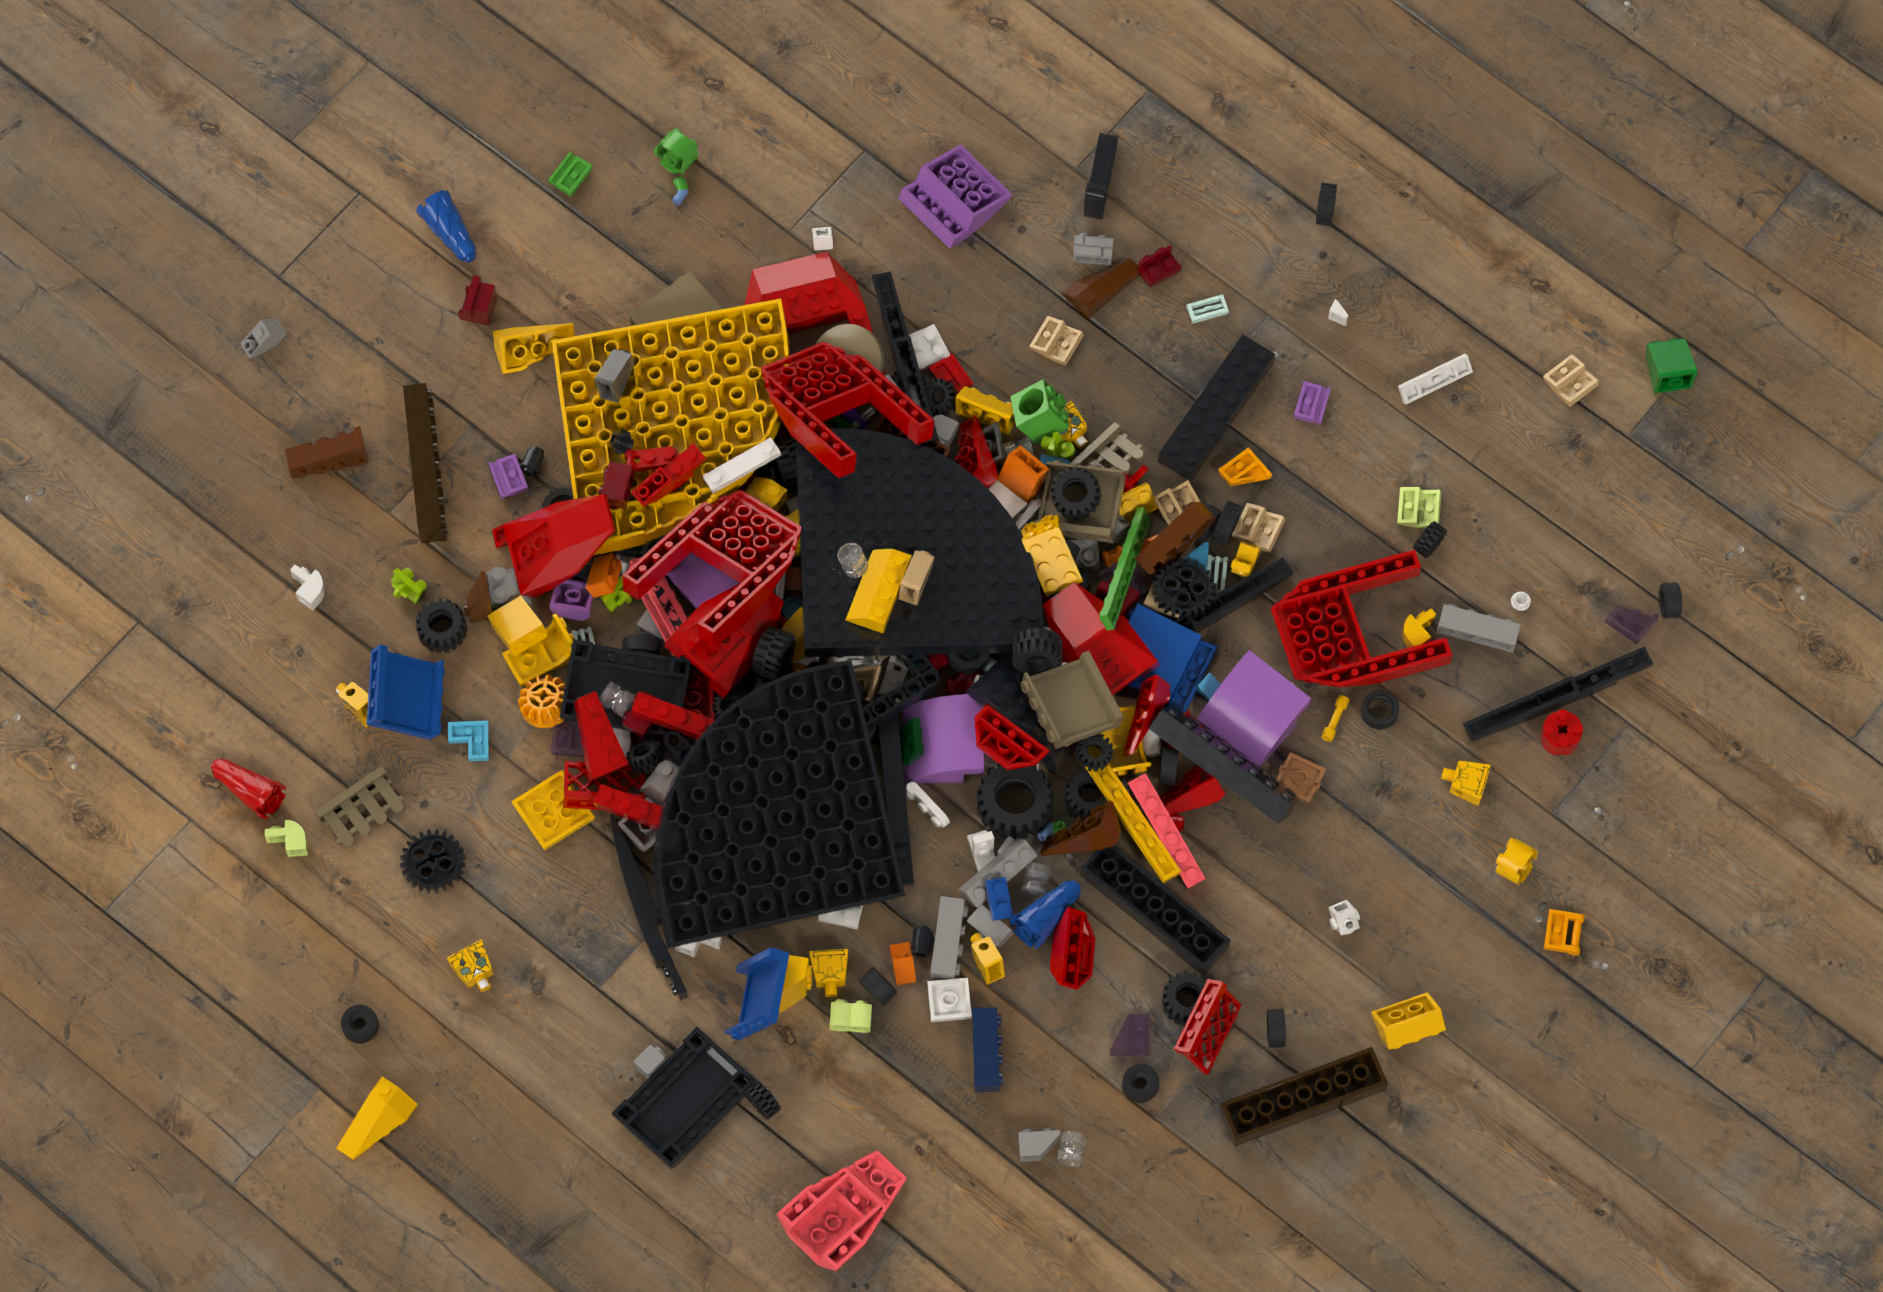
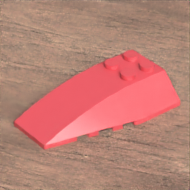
[777,1150,907,1271]

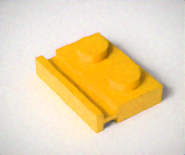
[1119,482,1158,523]

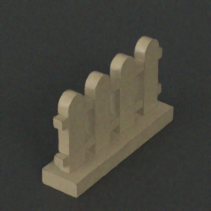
[1070,422,1144,474]
[315,766,404,848]

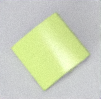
[1397,487,1442,528]

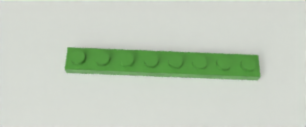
[1100,507,1151,630]

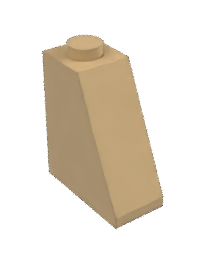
[898,550,934,606]

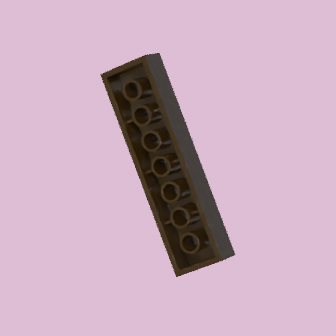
[403,383,448,544]
[1219,1047,1388,1147]

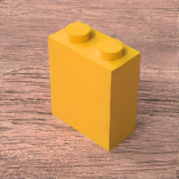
[487,596,548,656]

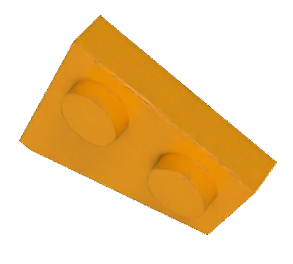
[1218,447,1272,487]

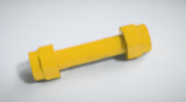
[1321,695,1350,742]

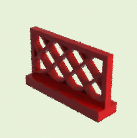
[563,761,645,810]
[1174,979,1242,1075]

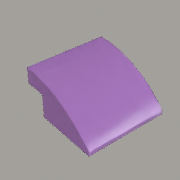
[898,144,1013,249]
[666,553,739,610]
[1197,650,1311,767]
[903,694,984,783]

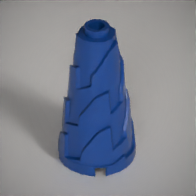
[416,190,477,263]
[1010,880,1081,949]

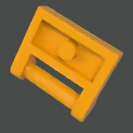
[1544,909,1585,956]

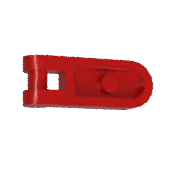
[624,446,679,472]

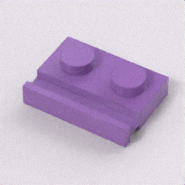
[1293,381,1331,425]
[488,454,528,499]

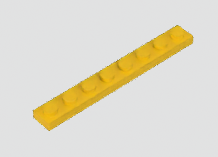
[1075,746,1181,883]

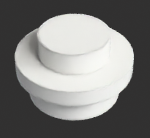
[1511,592,1531,611]

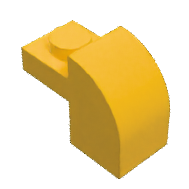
[1231,540,1262,577]
[1402,608,1436,648]

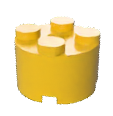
[1495,837,1538,886]

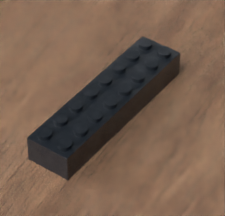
[1158,334,1275,481]
[1149,705,1299,824]
[1080,845,1231,976]

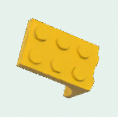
[1021,515,1083,596]
[502,613,575,688]
[1099,705,1151,777]

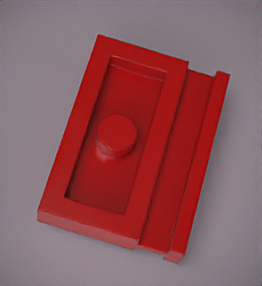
[929,354,973,394]

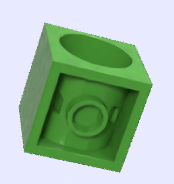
[1010,379,1070,445]

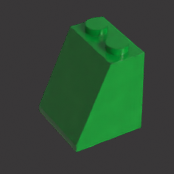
[1645,338,1698,394]

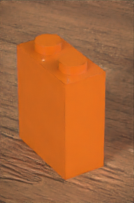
[996,445,1050,506]

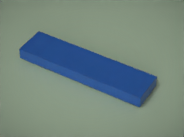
[1166,639,1218,714]

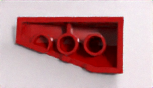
[955,415,998,488]
[1122,675,1171,757]

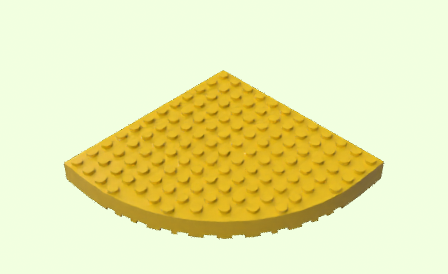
[552,299,790,555]

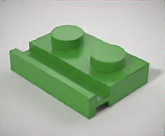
[548,152,593,197]

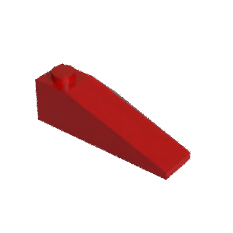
[1141,765,1226,819]

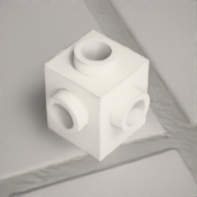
[1328,900,1360,936]

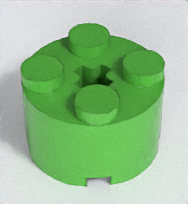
[654,128,698,174]

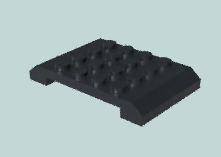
[559,639,691,738]
[966,653,1079,773]
[611,1027,756,1169]

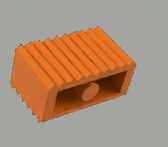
[585,553,622,598]

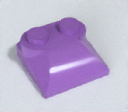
[550,579,593,620]

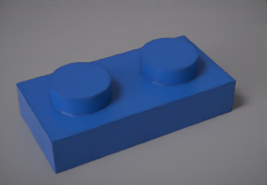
[984,877,1013,921]

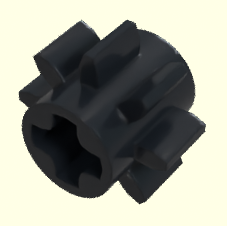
[609,429,634,455]

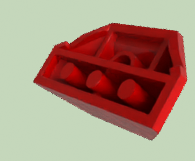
[974,704,1050,770]
[1049,907,1096,990]

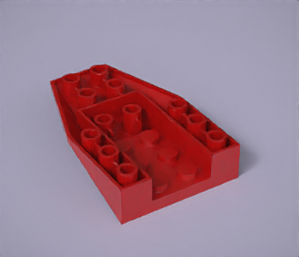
[503,494,615,598]
[1043,582,1160,696]
[664,583,784,699]

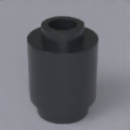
[520,446,545,476]
[910,926,933,957]

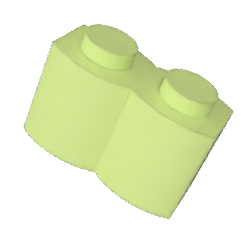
[829,999,872,1033]

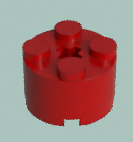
[1540,709,1583,756]

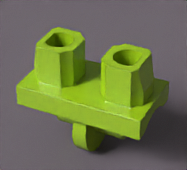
[1041,432,1075,459]
[391,567,427,604]
[599,576,632,612]

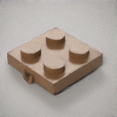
[1277,752,1326,805]

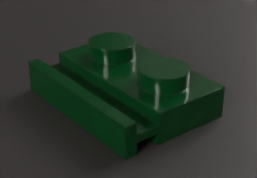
[899,717,924,766]

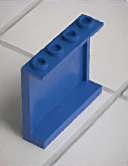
[1127,604,1202,708]
[366,644,445,740]
[724,947,789,1040]

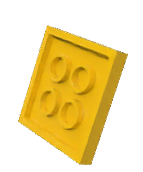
[511,770,595,851]

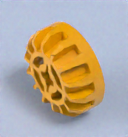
[518,674,565,728]

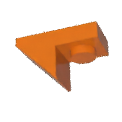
[889,942,916,986]

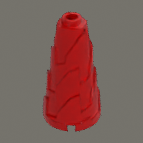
[211,758,286,819]

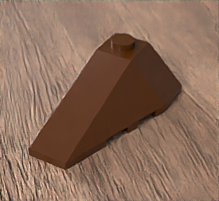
[1062,258,1140,320]
[463,571,493,623]
[1040,801,1121,856]

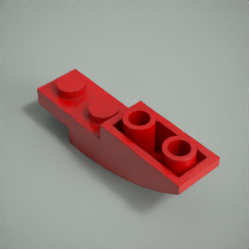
[631,443,707,507]

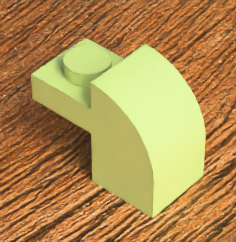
[265,820,308,857]

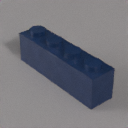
[972,1007,1003,1092]

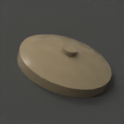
[816,324,884,373]

